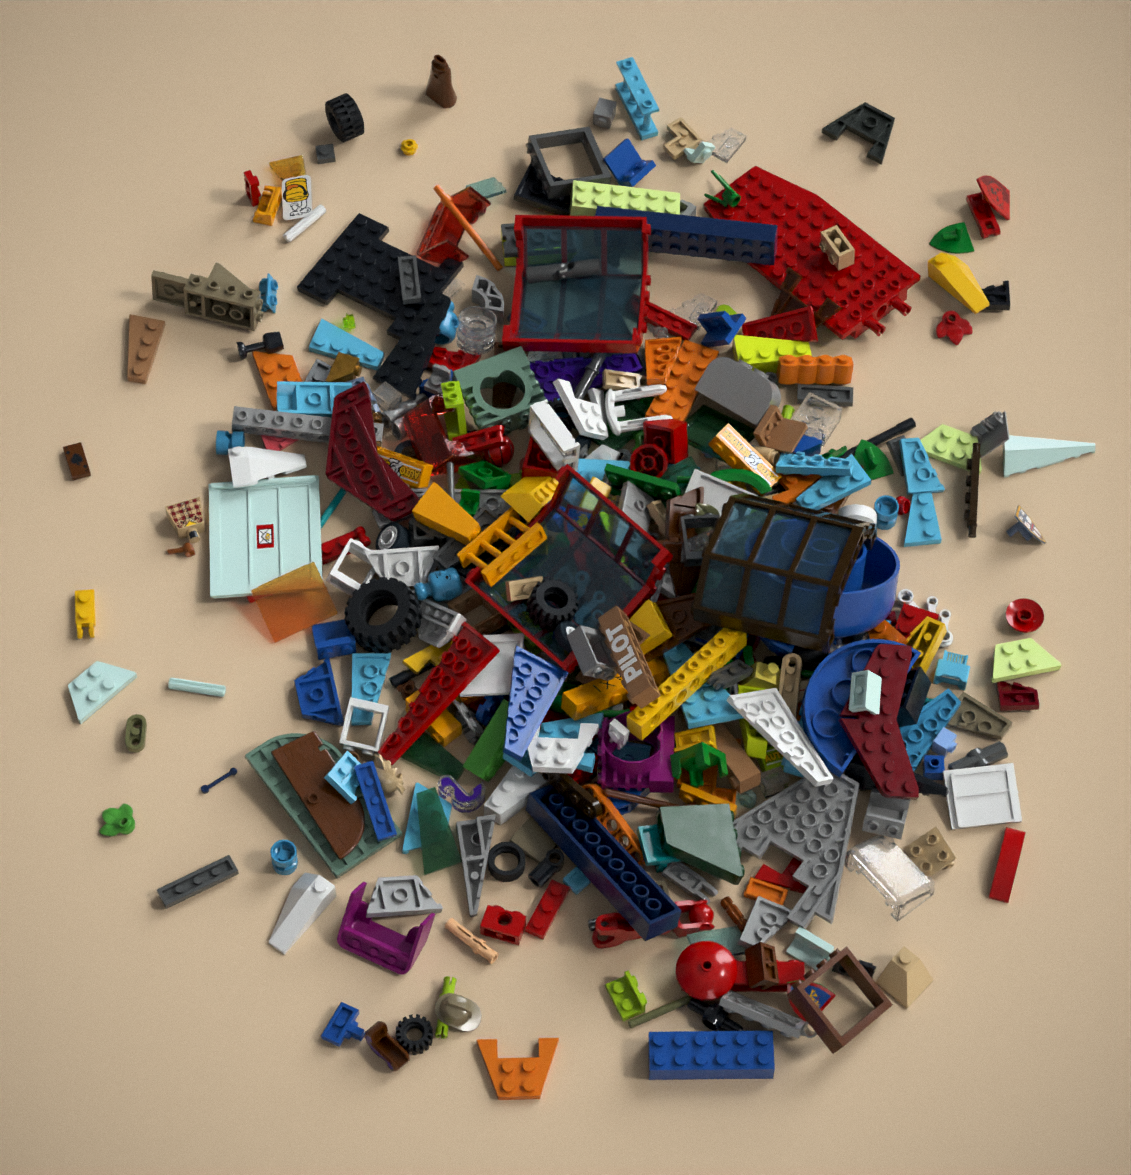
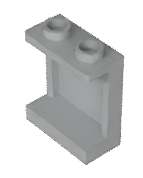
[862,788,910,840]

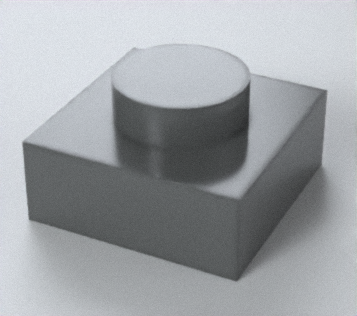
[315,144,336,164]

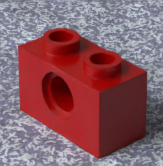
[480,905,526,946]

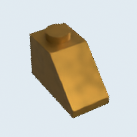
[325,352,362,382]

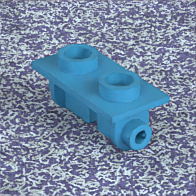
[259,273,278,313]

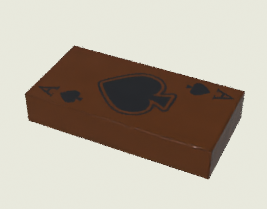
[63,442,91,480]

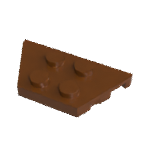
[665,487,704,552]

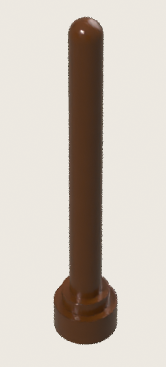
[603,788,696,808]

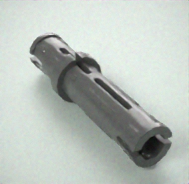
[573,353,606,400]

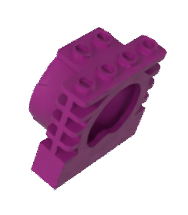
[597,711,675,793]

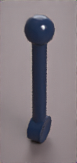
[201,768,237,794]

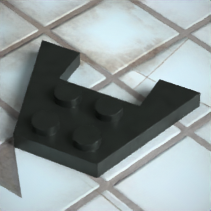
[822,102,895,165]

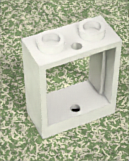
[325,538,375,597]
[339,697,389,756]

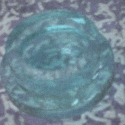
[738,790,757,808]

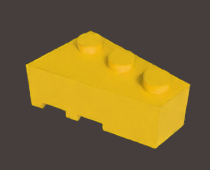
[906,616,947,674]

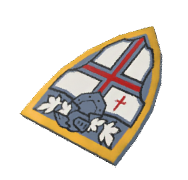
[1006,505,1046,544]

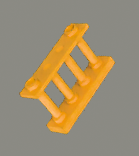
[457,507,547,587]

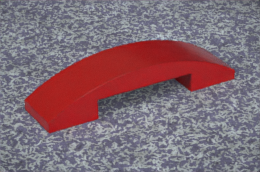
[989,827,1026,903]

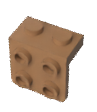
[753,405,808,454]

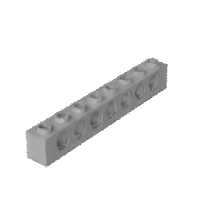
[232,406,384,447]

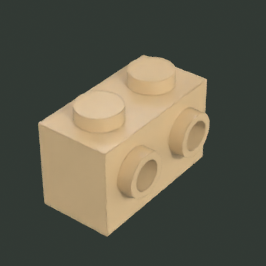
[819,225,855,270]

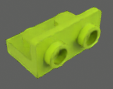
[605,970,647,1021]

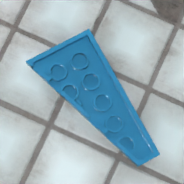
[899,688,961,772]

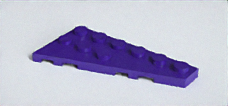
[530,353,643,401]

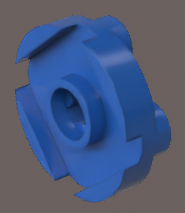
[476,695,509,727]

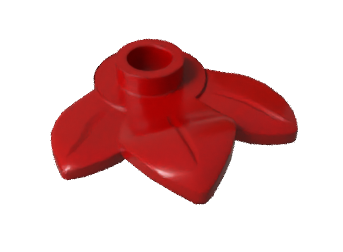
[936,310,973,345]

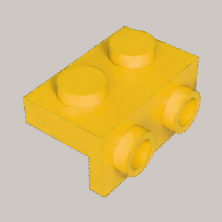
[673,725,717,753]

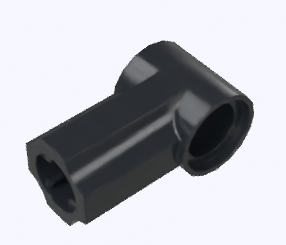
[528,849,564,888]

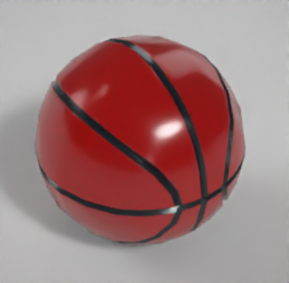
[481,435,514,467]

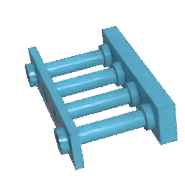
[615,57,659,141]

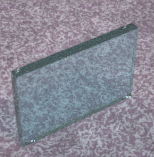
[687,926,747,956]

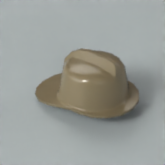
[435,993,482,1032]

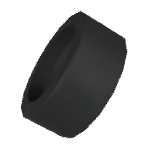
[488,842,525,882]

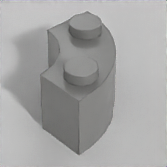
[472,275,504,324]

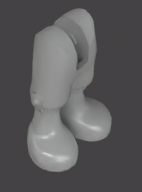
[380,393,436,440]

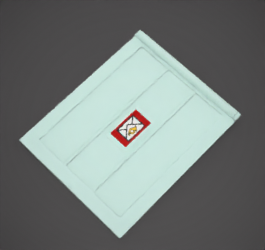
[208,475,323,599]

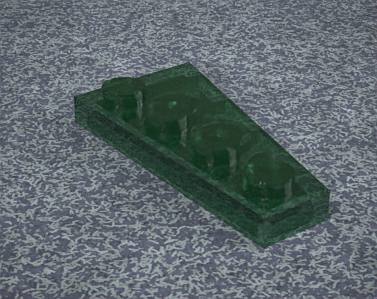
[401,731,465,784]
[416,787,462,876]

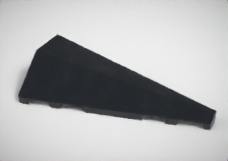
[845,752,949,797]

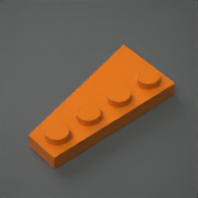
[645,337,682,385]

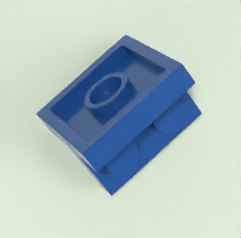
[697,311,747,347]

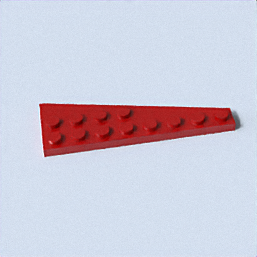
[378,621,500,765]

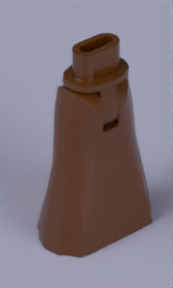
[425,55,457,108]

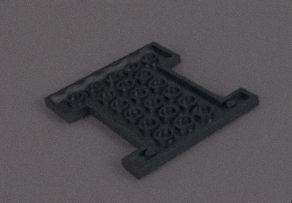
[297,213,464,340]

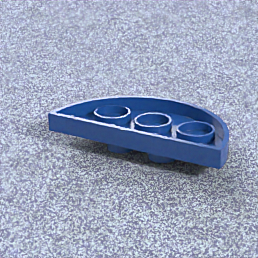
[801,639,921,778]

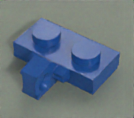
[321,1002,365,1047]

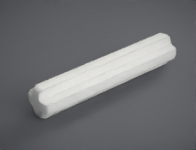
[283,205,326,242]

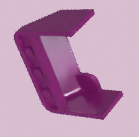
[337,881,436,974]

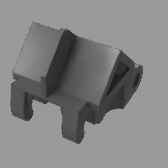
[408,515,447,551]

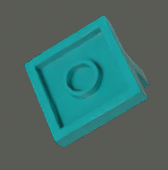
[636,824,681,873]

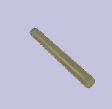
[628,995,698,1028]

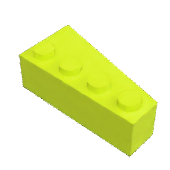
[732,335,812,373]
[738,685,768,759]

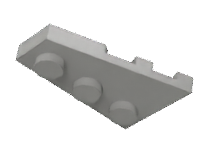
[738,896,792,948]

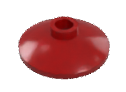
[1005,598,1044,633]

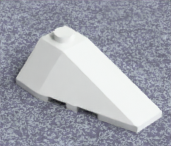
[228,446,307,488]
[269,873,336,955]

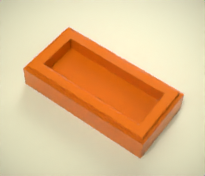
[743,877,788,906]

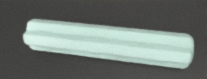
[168,678,226,697]

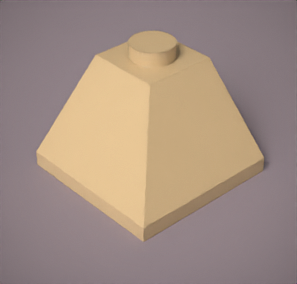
[876,946,933,1009]

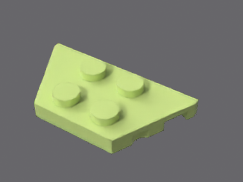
[920,424,982,475]
[991,638,1062,683]

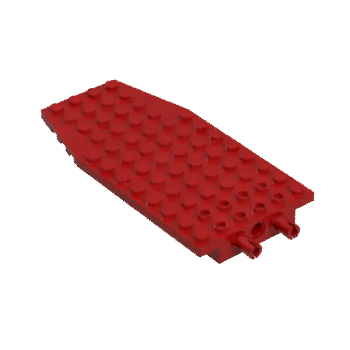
[704,166,921,340]

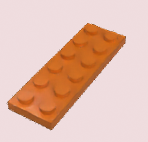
[645,340,719,422]

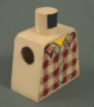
[165,497,205,543]

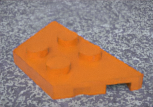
[252,351,303,411]

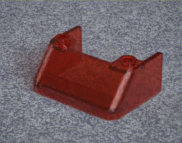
[417,186,491,264]
[403,394,485,476]

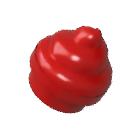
[896,496,910,515]

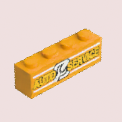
[708,423,782,497]
[377,446,433,489]

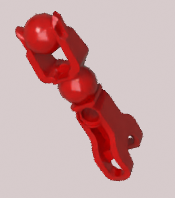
[592,899,715,949]

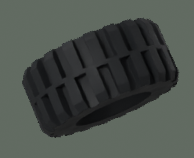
[344,577,422,653]

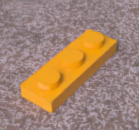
[679,783,738,818]

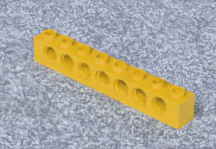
[626,628,747,741]

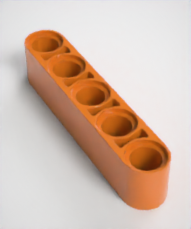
[582,783,645,865]

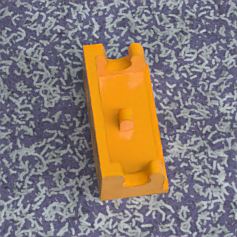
[253,186,282,226]

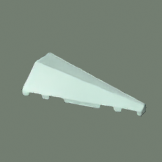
[1002,435,1096,478]

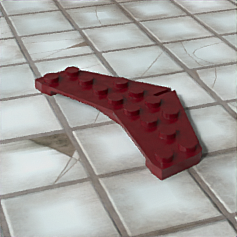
[325,381,420,521]
[838,644,919,800]

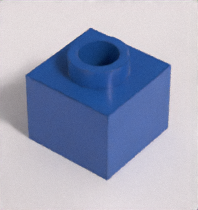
[923,755,945,780]

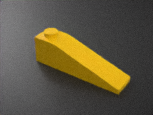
[928,252,989,314]

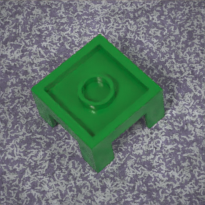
[670,742,728,788]

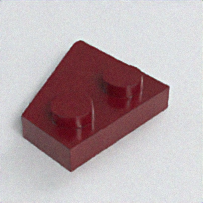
[996,681,1040,711]

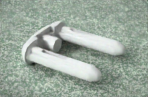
[605,384,673,436]

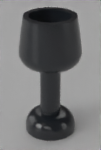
[236,331,284,360]

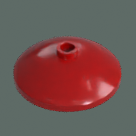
[676,941,737,1001]

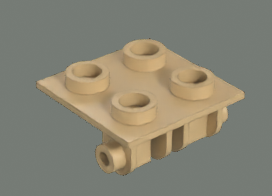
[903,826,957,881]

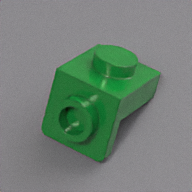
[459,488,480,517]

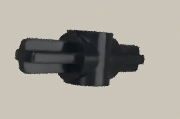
[687,998,743,1031]

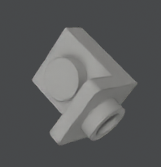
[680,199,696,216]
[424,363,451,397]

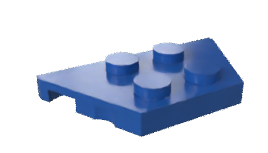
[294,658,344,726]

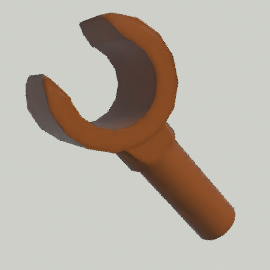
[167,542,195,557]

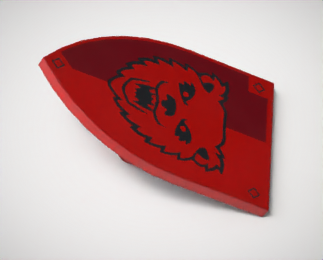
[976,175,1010,220]

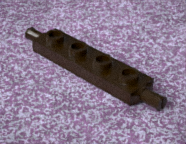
[964,443,981,538]

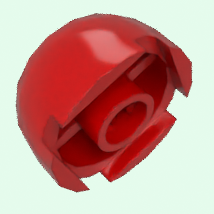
[630,444,668,478]

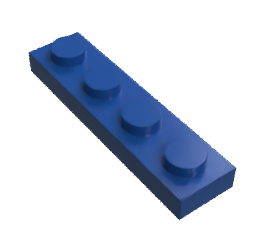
[354,761,397,842]

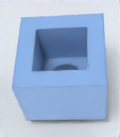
[931,727,957,758]

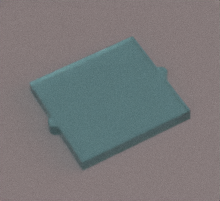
[466,177,507,201]

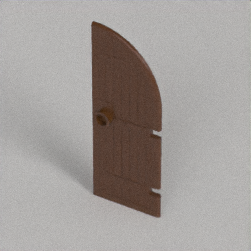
[271,731,365,860]

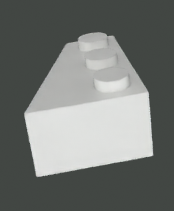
[484,766,550,825]

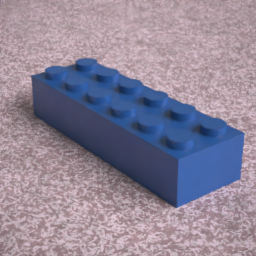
[648,1031,775,1080]

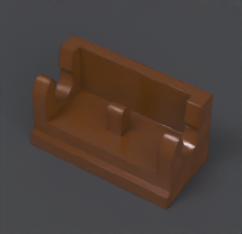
[745,942,779,990]

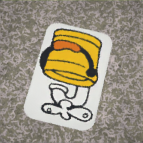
[282,175,312,220]

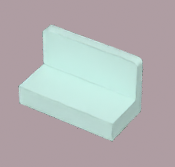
[849,670,882,715]
[786,926,834,971]

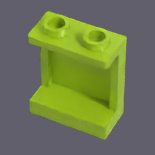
[441,381,467,441]

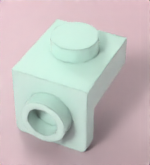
[684,142,716,164]

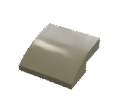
[509,816,558,864]

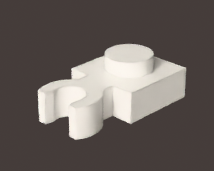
[608,719,630,750]

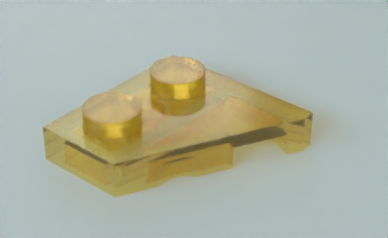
[269,155,306,181]

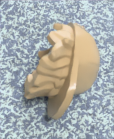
[362,754,406,795]

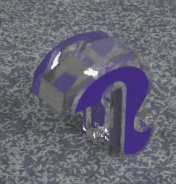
[438,775,486,813]

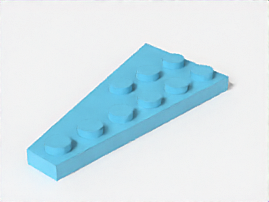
[663,642,744,729]

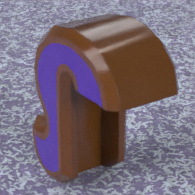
[365,1021,410,1071]

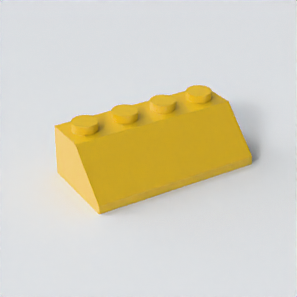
[500,476,559,522]

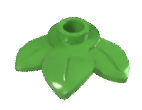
[99,804,135,836]

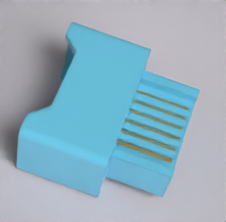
[933,650,970,690]

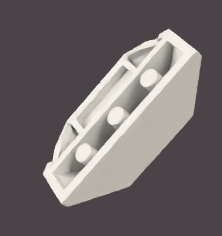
[417,599,467,648]

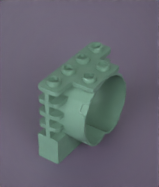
[452,346,549,436]

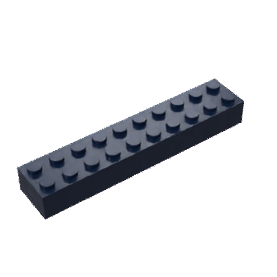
[594,206,777,265]
[526,784,682,941]

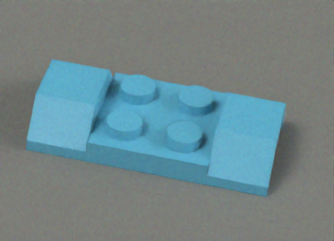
[276,381,352,418]

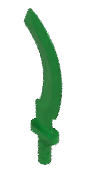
[677,469,772,494]

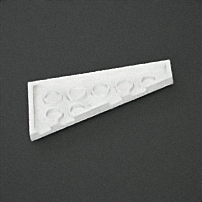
[726,688,834,787]

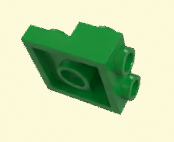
[458,460,512,490]

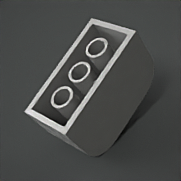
[695,357,781,426]

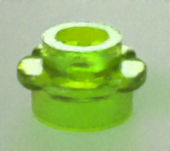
[343,313,356,331]

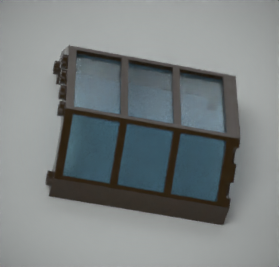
[691,493,877,653]

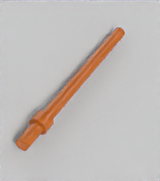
[433,184,503,271]

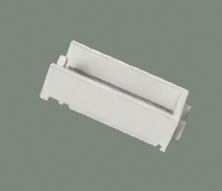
[528,399,580,471]

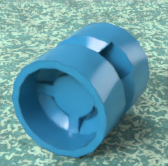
[216,430,245,455]
[874,495,899,530]
[270,840,298,875]

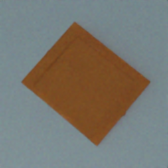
[251,562,338,643]

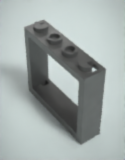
[526,126,611,199]

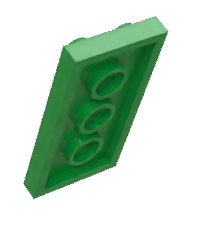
[604,463,681,502]

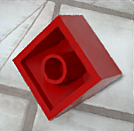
[643,419,688,464]

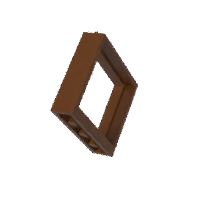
[787,946,893,1054]

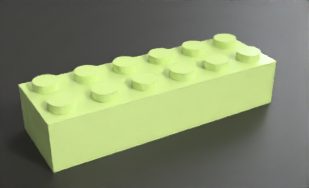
[570,180,680,216]

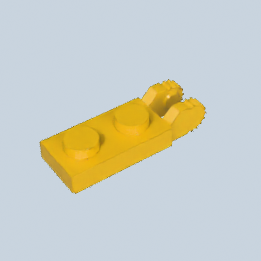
[75,589,96,639]

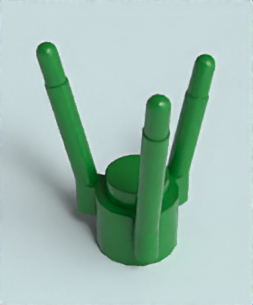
[704,170,741,207]

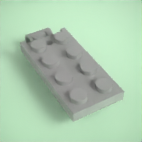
[719,990,817,1039]

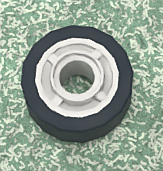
[375,522,411,550]

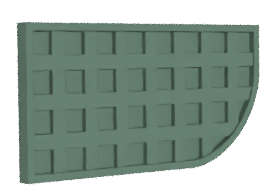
[245,733,402,878]

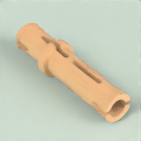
[445,918,499,964]

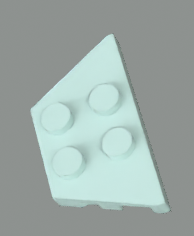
[68,661,137,724]

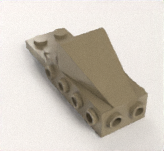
[151,263,263,331]

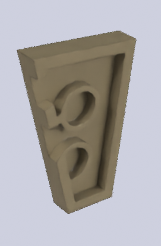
[947,692,1013,740]

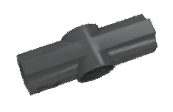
[948,741,1008,770]

